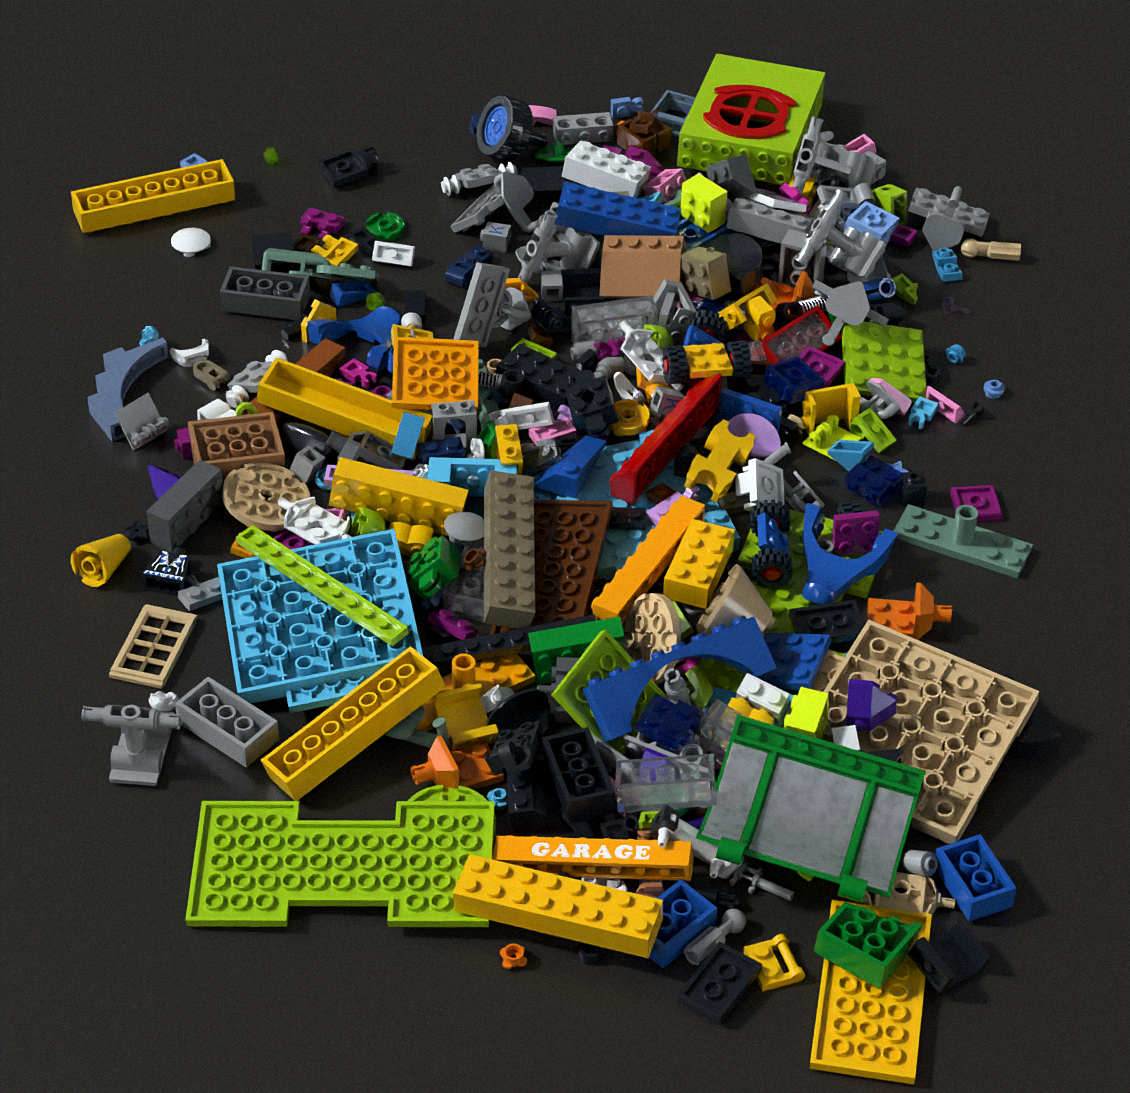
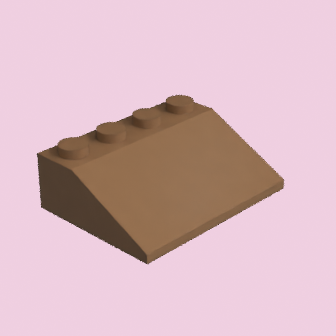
[600,235,687,299]
[188,412,285,481]

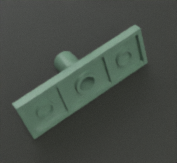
[894,504,1033,579]

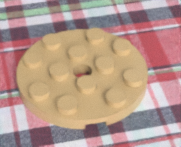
[222,463,310,532]
[623,593,682,685]

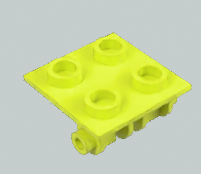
[802,415,861,461]

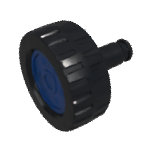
[476,95,549,162]

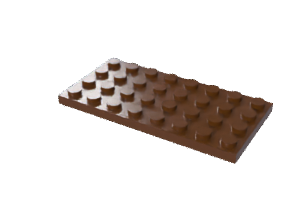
[490,500,613,634]

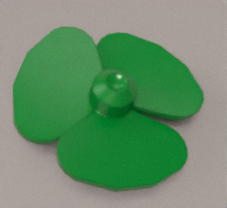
[534,140,574,162]

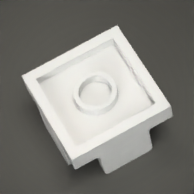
[735,458,784,511]

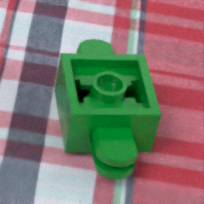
[407,535,461,601]

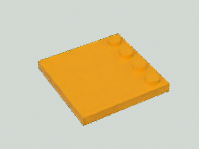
[392,337,479,412]

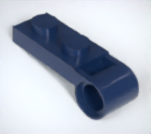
[445,246,493,288]

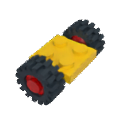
[662,341,752,384]

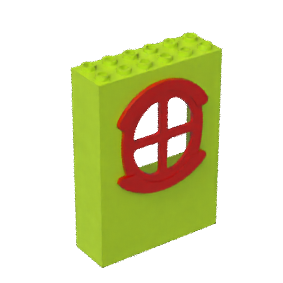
[677,54,826,185]

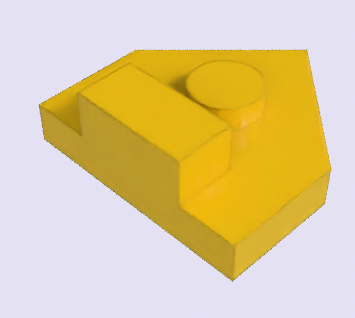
[301,299,336,343]

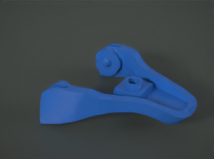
[307,306,403,371]
[802,503,899,605]

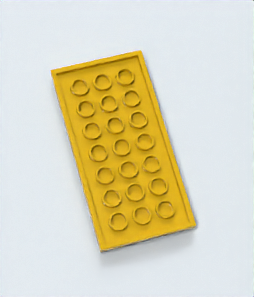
[809,900,932,1085]

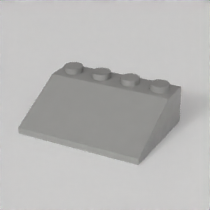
[726,197,817,244]

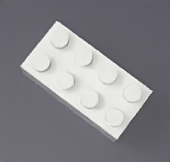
[562,140,651,198]

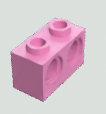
[642,169,687,204]

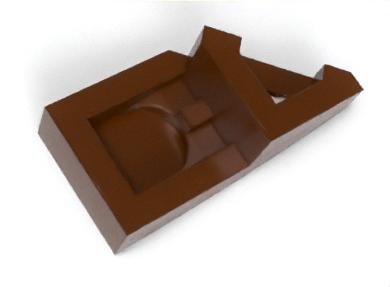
[629,110,659,134]

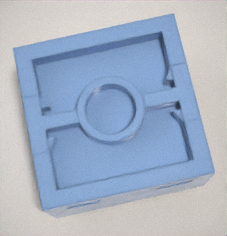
[843,201,899,243]

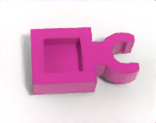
[780,183,811,214]
[340,358,377,388]

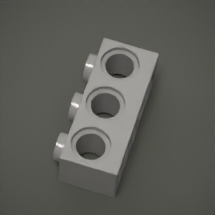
[553,112,613,145]

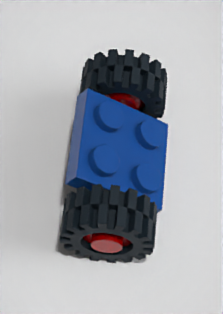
[681,310,727,392]
[750,499,793,589]

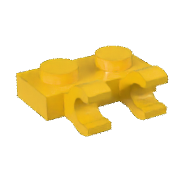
[311,235,358,266]

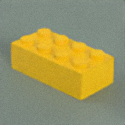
[663,519,735,609]

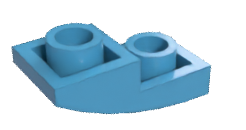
[932,248,962,282]
[391,412,425,459]

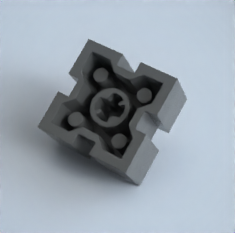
[537,657,579,724]

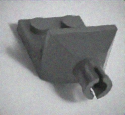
[325,430,406,470]

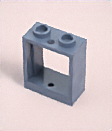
[650,90,695,138]

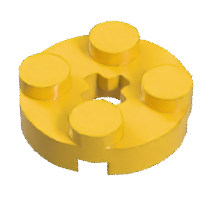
[608,399,650,436]

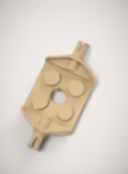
[862,872,955,914]

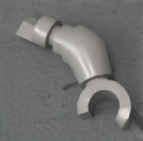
[594,354,637,380]

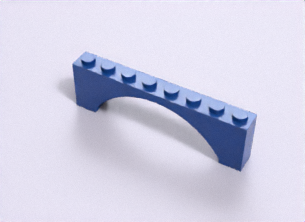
[583,615,776,742]

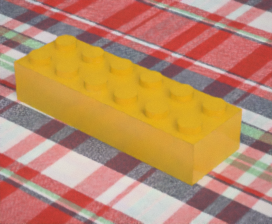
[329,457,468,536]

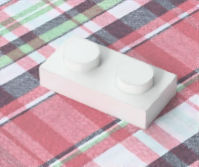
[372,241,415,267]

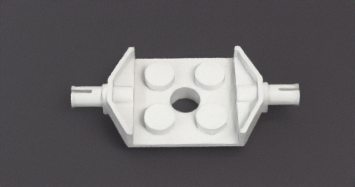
[619,320,684,391]
[278,497,351,545]

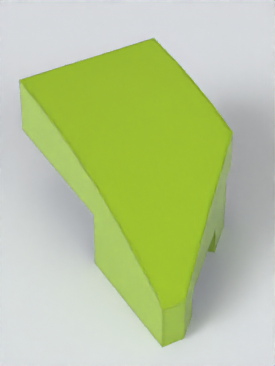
[685,668,713,711]

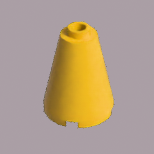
[71,534,131,587]

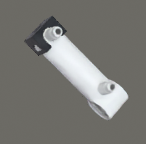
[649,805,744,879]

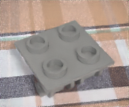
[115,393,169,451]

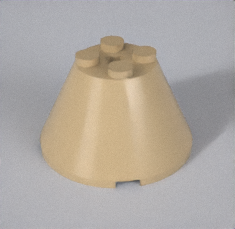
[689,564,775,643]

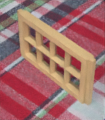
[109,604,198,689]

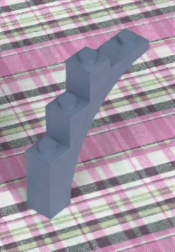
[87,338,168,442]

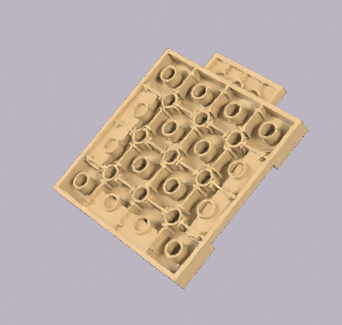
[783,619,1039,844]

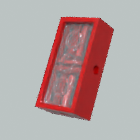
[751,305,842,379]

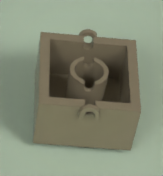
[681,246,731,300]

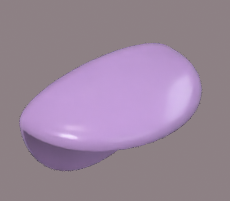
[728,413,781,458]

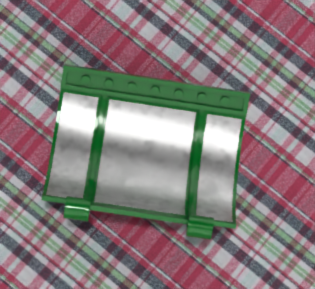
[696,714,926,903]

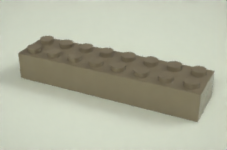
[484,470,535,629]

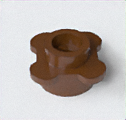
[464,548,486,571]

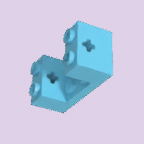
[428,457,517,497]

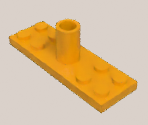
[416,653,536,732]

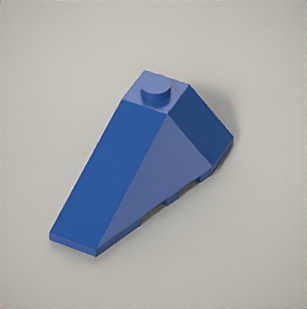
[535,435,607,499]

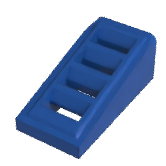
[329,280,376,307]

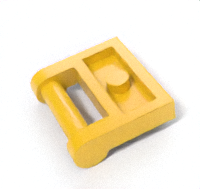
[744,934,805,992]

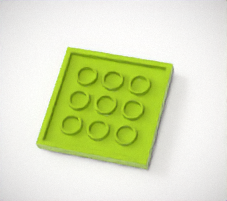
[841,321,927,403]
[551,629,667,755]

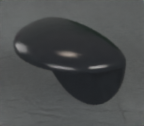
[281,422,333,462]
[487,689,552,737]

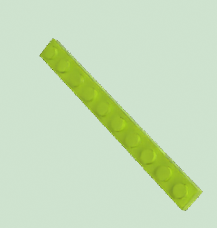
[236,525,409,646]

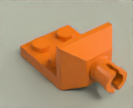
[752,271,824,315]
[867,583,952,640]
[411,736,504,790]

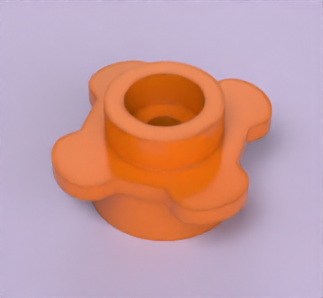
[500,943,527,969]

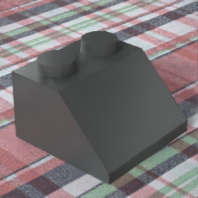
[706,154,757,201]

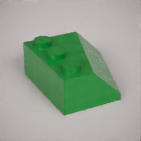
[814,902,922,989]

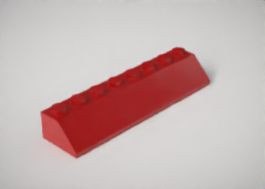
[609,373,722,505]

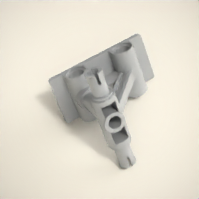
[793,117,878,196]
[795,189,887,278]
[518,202,600,285]
[622,668,716,791]
[81,705,181,786]

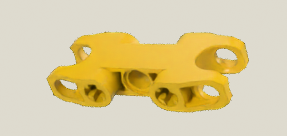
[684,419,756,502]

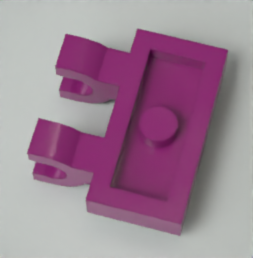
[300,208,345,240]
[593,337,626,360]

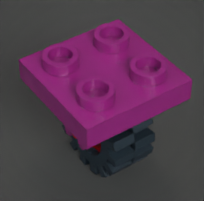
[832,501,880,556]

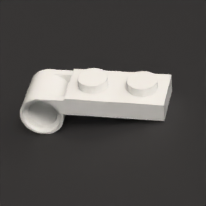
[489,402,554,430]

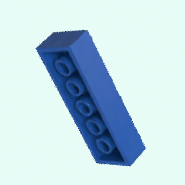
[554,182,681,236]

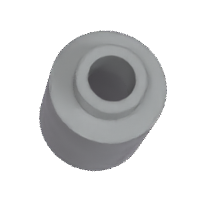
[570,340,601,361]
[900,850,938,877]

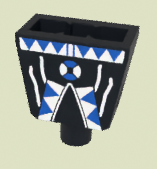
[142,547,191,596]

